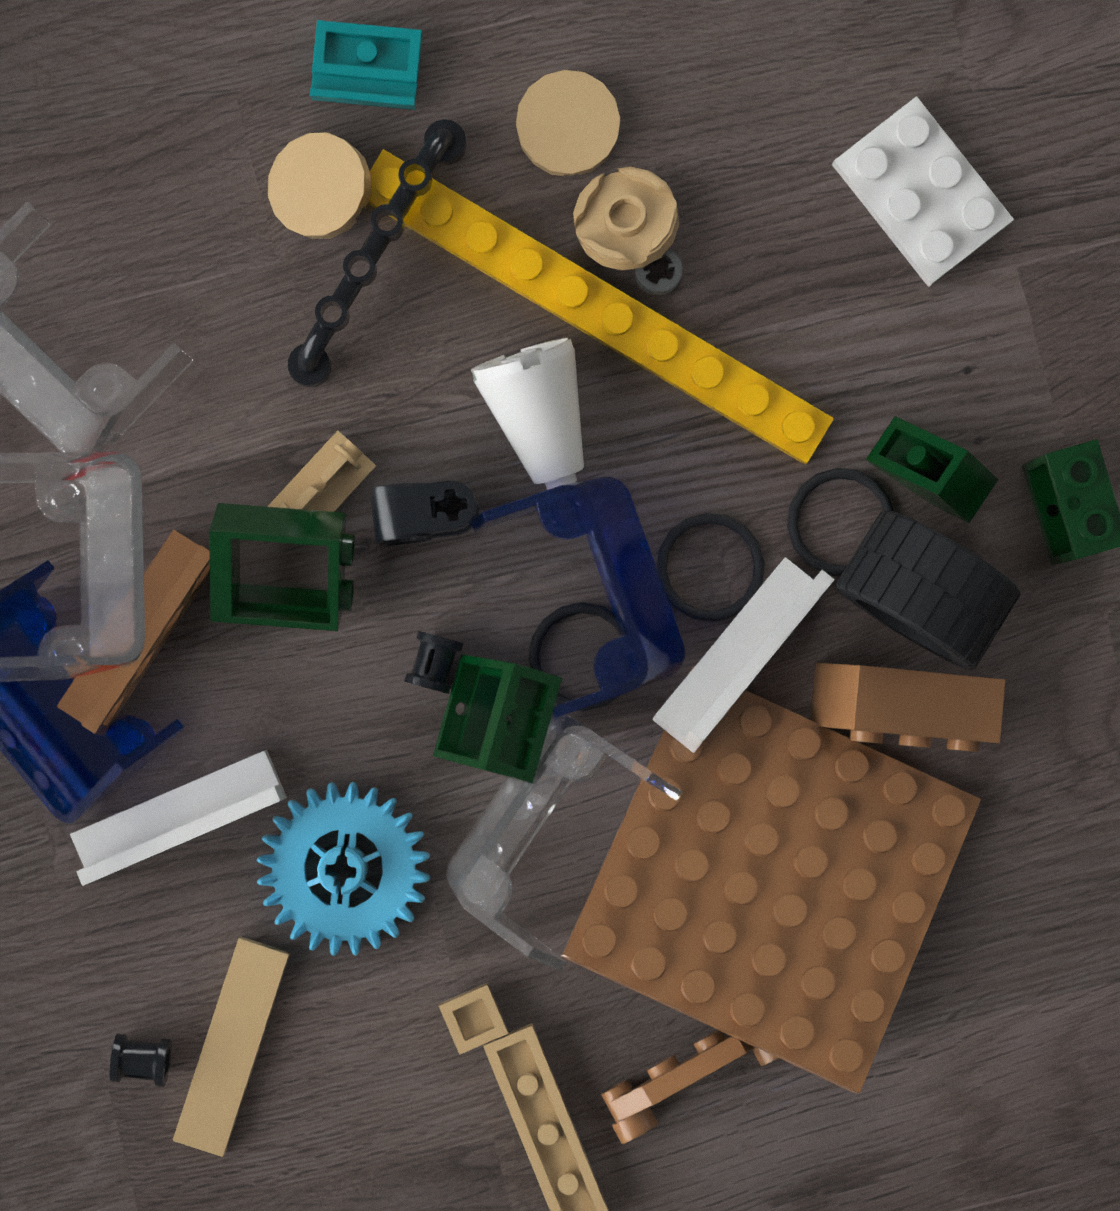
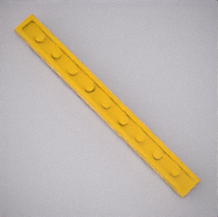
[368,149,834,465]

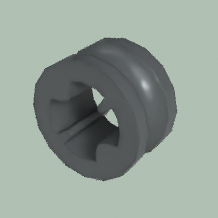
[635,248,683,296]

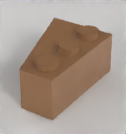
[810,663,1006,752]

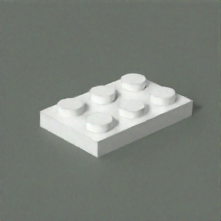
[832,96,1014,287]

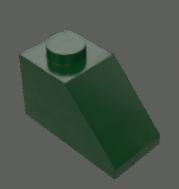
[866,416,999,523]

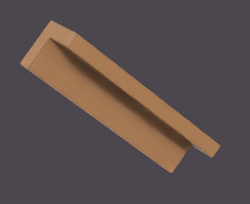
[57,529,210,736]

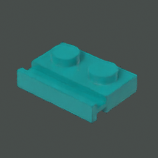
[309,20,423,110]

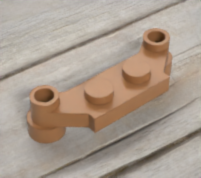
[601,1030,778,1144]

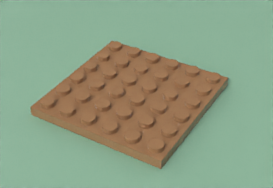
[561,666,981,1094]

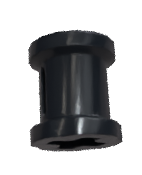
[404,630,464,694]
[109,1033,172,1087]

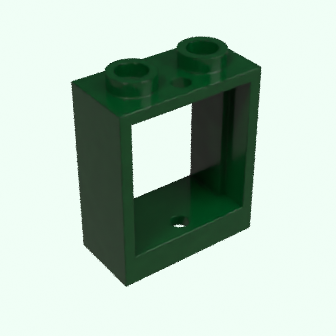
[1022,439,1120,565]
[209,503,355,631]
[433,654,562,784]

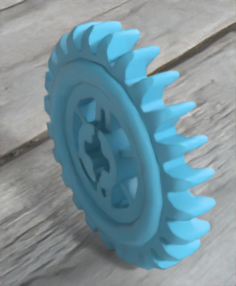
[257,782,431,956]

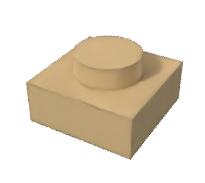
[439,982,509,1055]

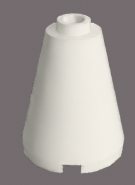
[471,338,584,490]

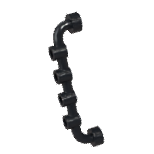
[288,119,467,388]

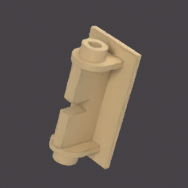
[267,430,376,512]

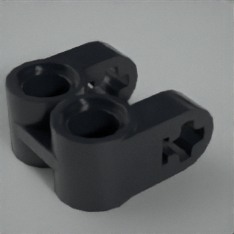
[369,481,480,546]

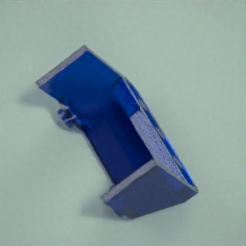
[471,477,685,719]
[0,560,184,824]

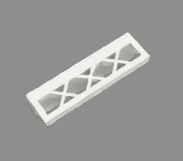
[652,557,835,753]
[70,750,287,886]

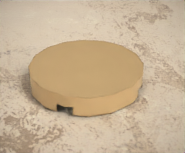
[516,70,620,176]
[268,132,371,239]
[573,167,679,270]

